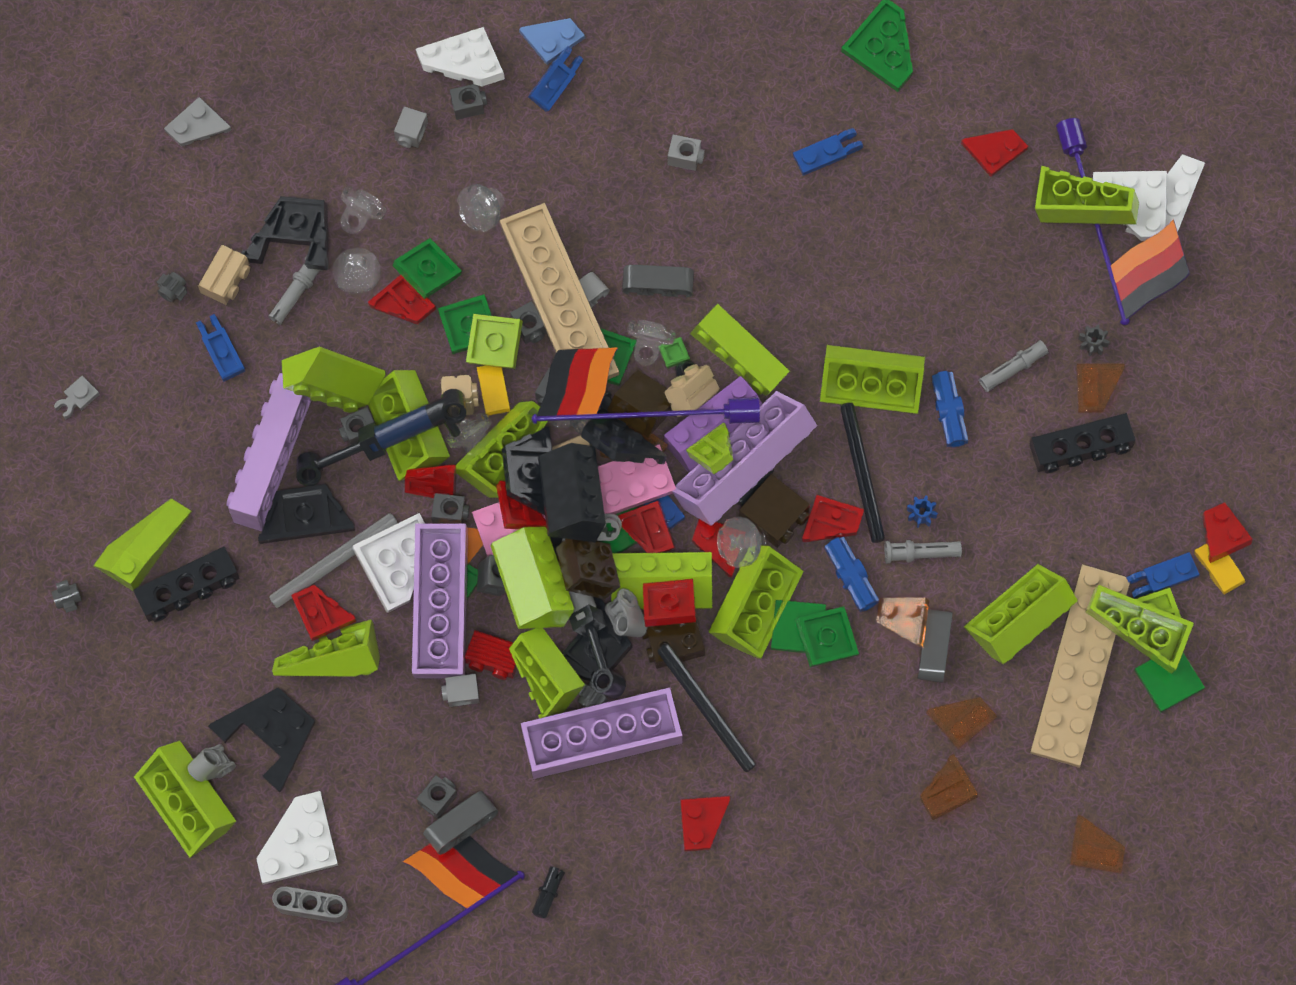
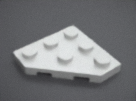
[416,27,505,86]
[1093,171,1167,241]
[352,513,425,613]
[256,791,338,885]

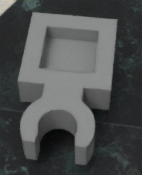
[54,376,100,419]

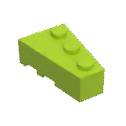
[509,628,585,719]

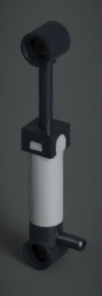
[549,536,626,699]

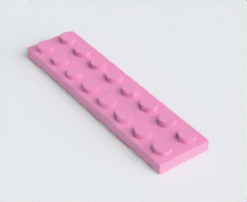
[472,444,676,556]

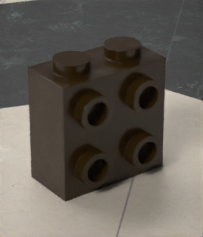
[607,369,672,437]
[739,474,810,548]
[556,539,621,599]
[642,621,705,669]

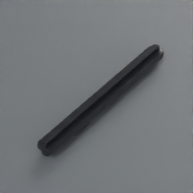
[841,402,885,543]
[657,644,756,772]

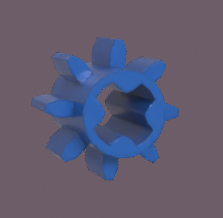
[907,496,938,528]

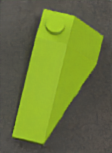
[94,499,192,591]
[272,619,380,677]

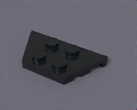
[581,408,667,464]
[502,427,552,515]
[258,484,355,544]

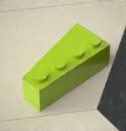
[1035,166,1139,224]
[690,304,790,396]
[456,401,548,498]
[1086,585,1194,673]

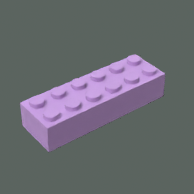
[227,373,311,531]
[672,391,817,525]
[412,524,468,678]
[521,688,682,779]

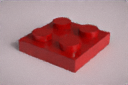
[643,579,696,627]

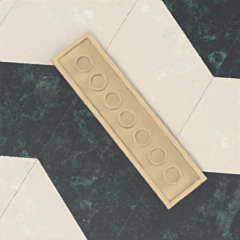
[499,203,619,379]
[1030,565,1130,768]

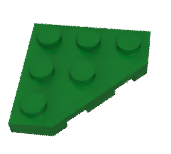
[841,0,913,92]

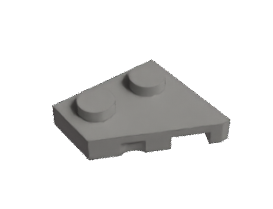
[164,97,231,147]

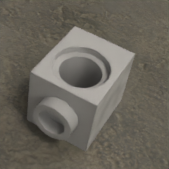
[394,107,428,148]
[668,135,705,171]
[441,674,480,707]

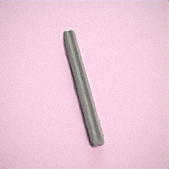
[269,513,398,608]

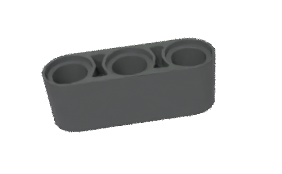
[622,265,694,297]
[918,609,953,683]
[423,791,498,855]

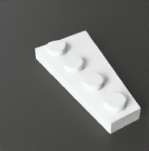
[1125,154,1205,234]

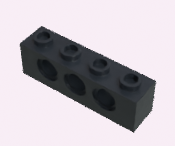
[1029,413,1136,474]
[133,546,240,622]

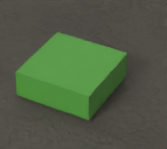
[658,337,690,369]

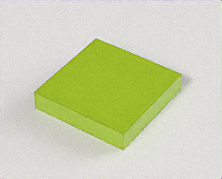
[466,314,523,369]

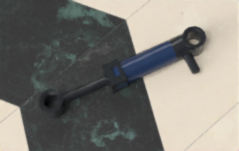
[296,389,466,486]

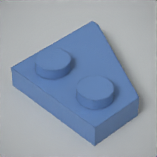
[519,18,585,65]

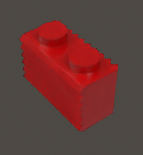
[465,630,517,680]

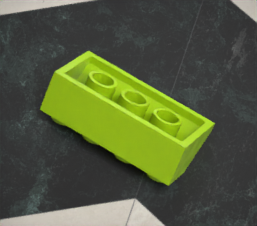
[820,345,925,414]
[282,346,385,413]
[368,370,450,481]
[490,527,575,629]
[709,545,804,659]
[611,552,712,609]
[964,564,1078,664]
[134,741,236,858]

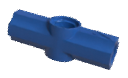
[932,371,968,448]
[824,537,879,612]

